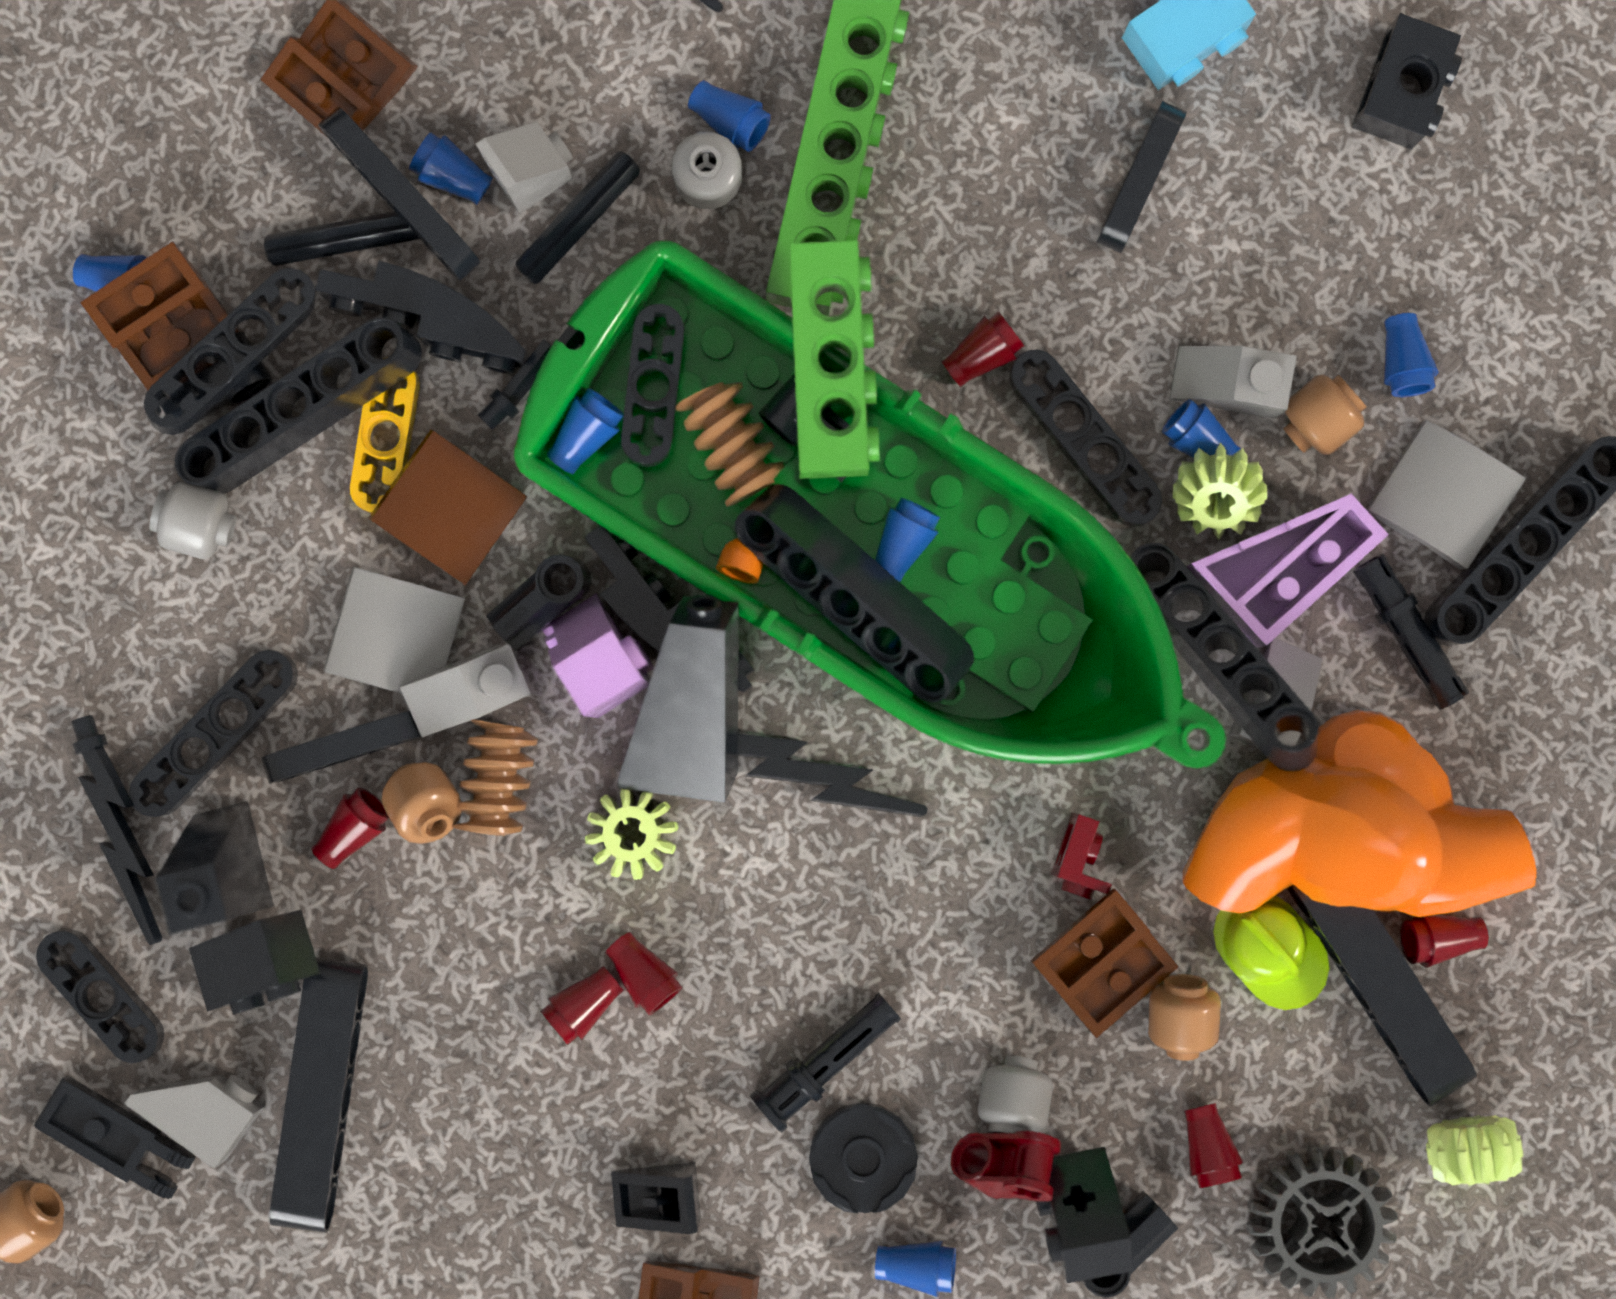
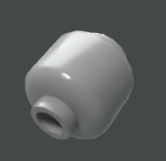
[671,132,742,209]
[149,481,237,559]
[978,1056,1053,1133]

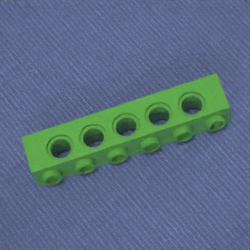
[766,0,910,316]

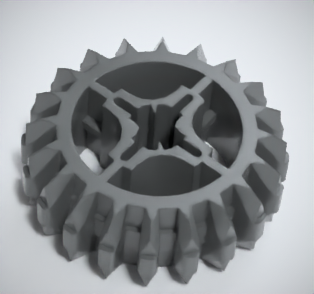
[1246,1145,1398,1298]

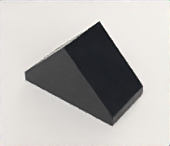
[611,1162,701,1235]

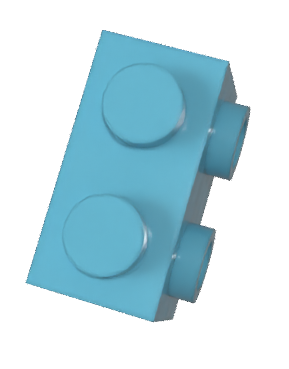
[1122,0,1256,90]

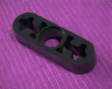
[1096,101,1187,253]
[621,304,685,467]
[261,711,421,784]
[36,929,164,1063]

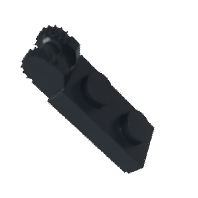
[34,1076,196,1199]

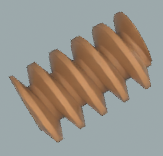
[675,382,785,507]
[452,719,538,836]

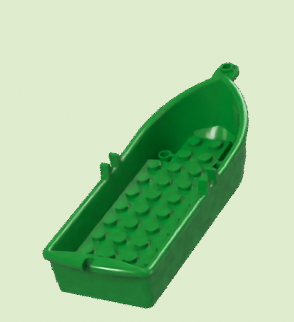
[514,240,1226,768]

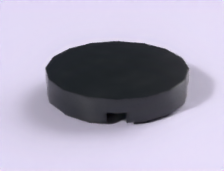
[809,1102,918,1214]

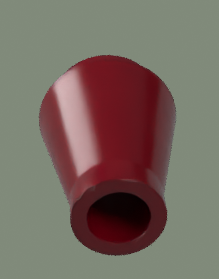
[941,311,1024,388]
[311,787,389,869]
[1400,915,1489,968]
[605,932,683,1016]
[540,966,624,1045]
[1184,1103,1244,1188]

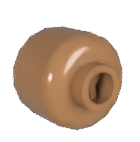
[1283,374,1367,455]
[381,762,462,844]
[1148,974,1221,1061]
[0,1179,64,1264]

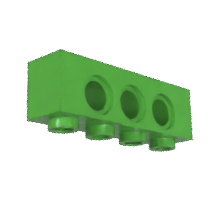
[789,240,879,479]

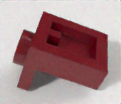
[1051,813,1112,900]

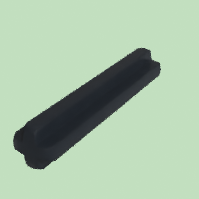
[515,151,640,284]
[264,211,419,266]

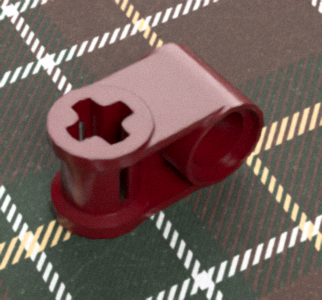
[951,1130,1061,1202]

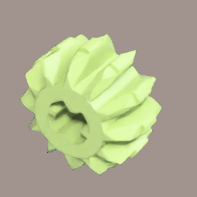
[1173,443,1267,540]
[585,789,679,880]
[1426,1115,1523,1186]

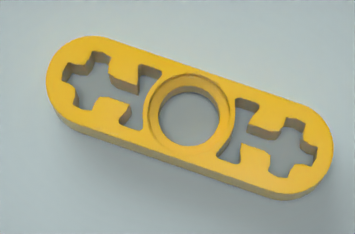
[350,358,420,513]

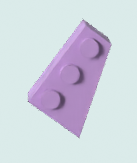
[1187,494,1389,648]
[542,594,654,718]

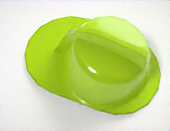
[1213,895,1330,1010]

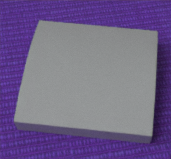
[1366,420,1526,570]
[323,567,465,694]

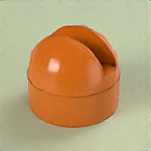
[716,538,763,583]

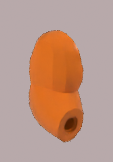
[1315,710,1537,917]
[1183,758,1443,913]

